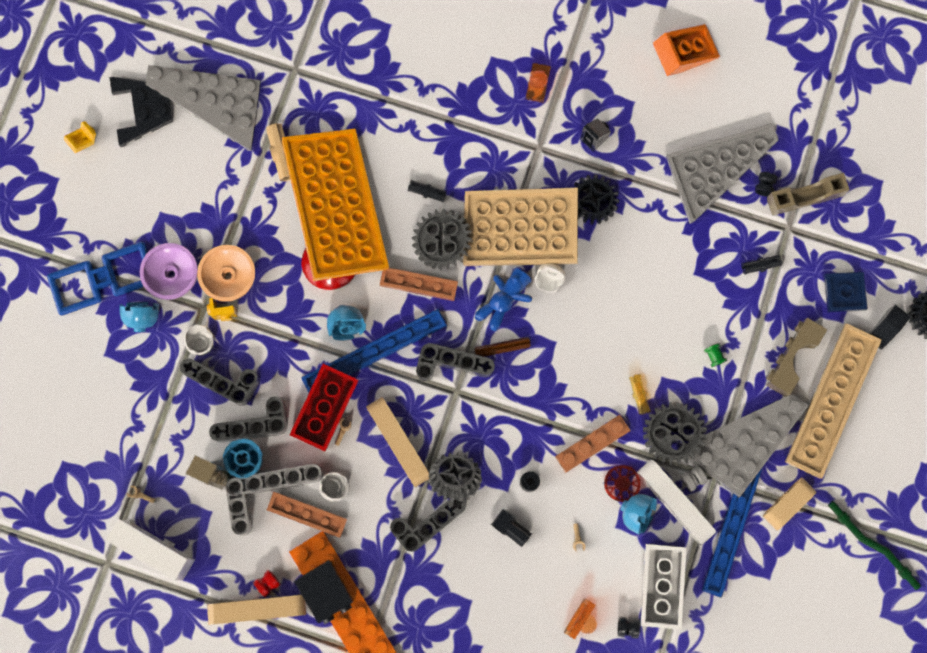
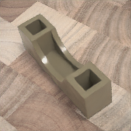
[766,173,850,216]
[766,318,828,397]
[186,455,231,490]

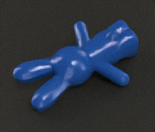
[475,267,532,331]

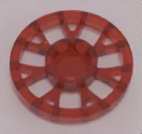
[604,465,641,502]

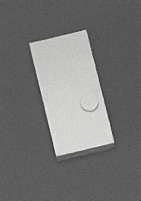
[106,519,195,581]
[641,544,686,630]

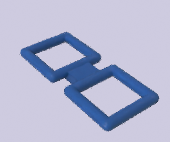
[47,242,148,316]

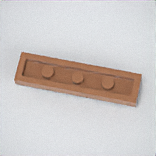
[380,268,458,301]
[555,415,631,473]
[267,492,348,538]

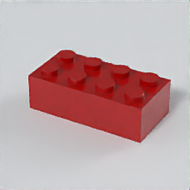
[289,364,359,451]

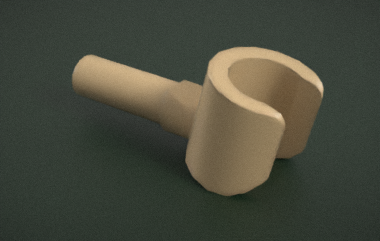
[335,418,351,446]
[126,486,155,503]
[573,524,586,552]

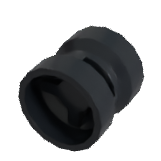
[755,172,778,197]
[520,471,540,492]
[617,617,640,639]

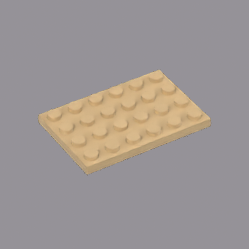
[463,188,578,266]

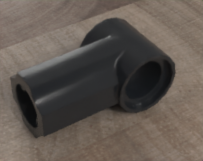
[491,509,532,547]

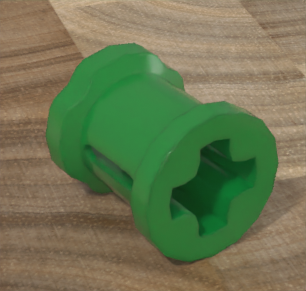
[704,343,728,368]

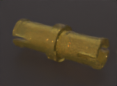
[629,374,651,415]

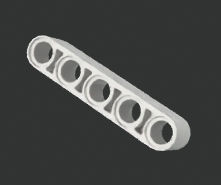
[637,459,716,546]

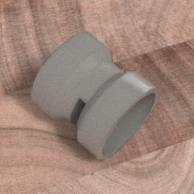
[680,465,708,492]

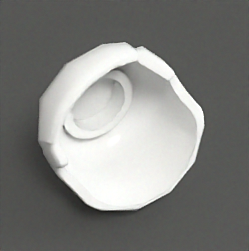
[535,263,565,292]
[184,324,214,356]
[319,472,350,502]

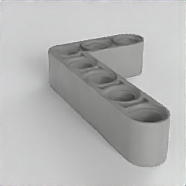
[226,464,323,536]

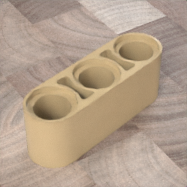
[763,477,816,531]

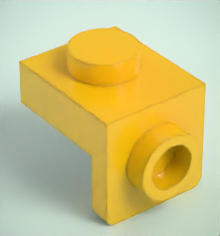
[64,121,96,153]
[207,298,237,321]

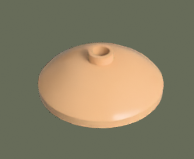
[197,245,255,302]

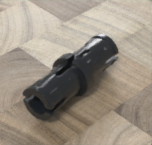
[408,180,447,203]
[741,254,782,275]

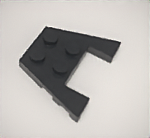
[109,77,173,147]

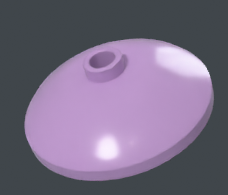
[140,243,198,300]

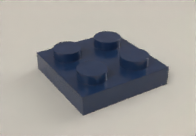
[824,272,868,312]

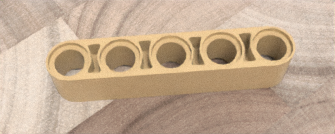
[366,397,429,488]
[207,595,306,625]

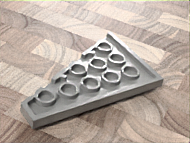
[146,65,261,151]
[666,123,778,224]
[678,394,809,497]

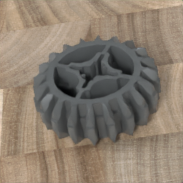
[429,453,482,503]

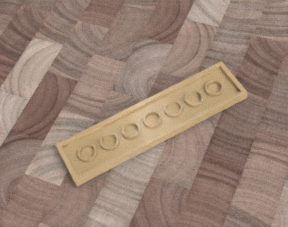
[785,323,882,479]

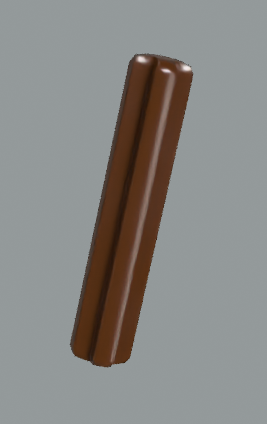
[474,337,531,357]

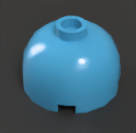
[120,302,159,332]
[327,305,366,341]
[223,439,263,478]
[621,494,657,535]

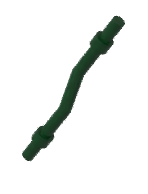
[828,500,922,590]

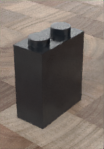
[294,560,355,625]

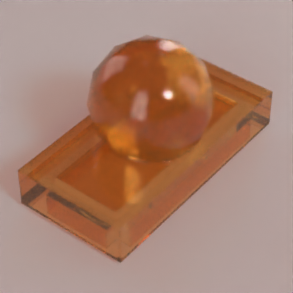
[526,63,551,103]
[564,599,597,640]

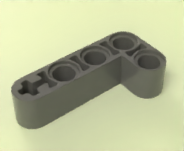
[416,343,495,382]
[180,358,260,406]
[209,396,288,443]
[390,498,466,552]

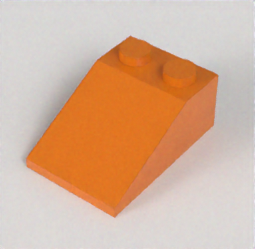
[653,24,720,76]

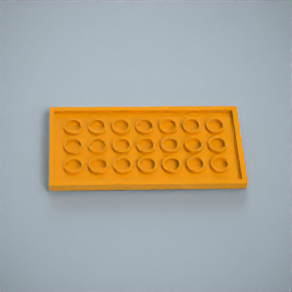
[282,128,389,281]

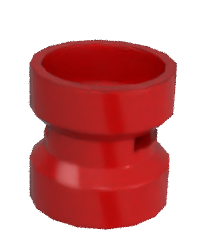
[253,569,281,598]

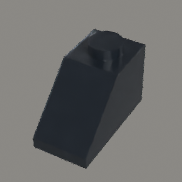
[580,118,611,152]
[869,305,911,350]

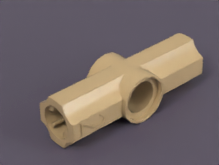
[266,123,290,181]

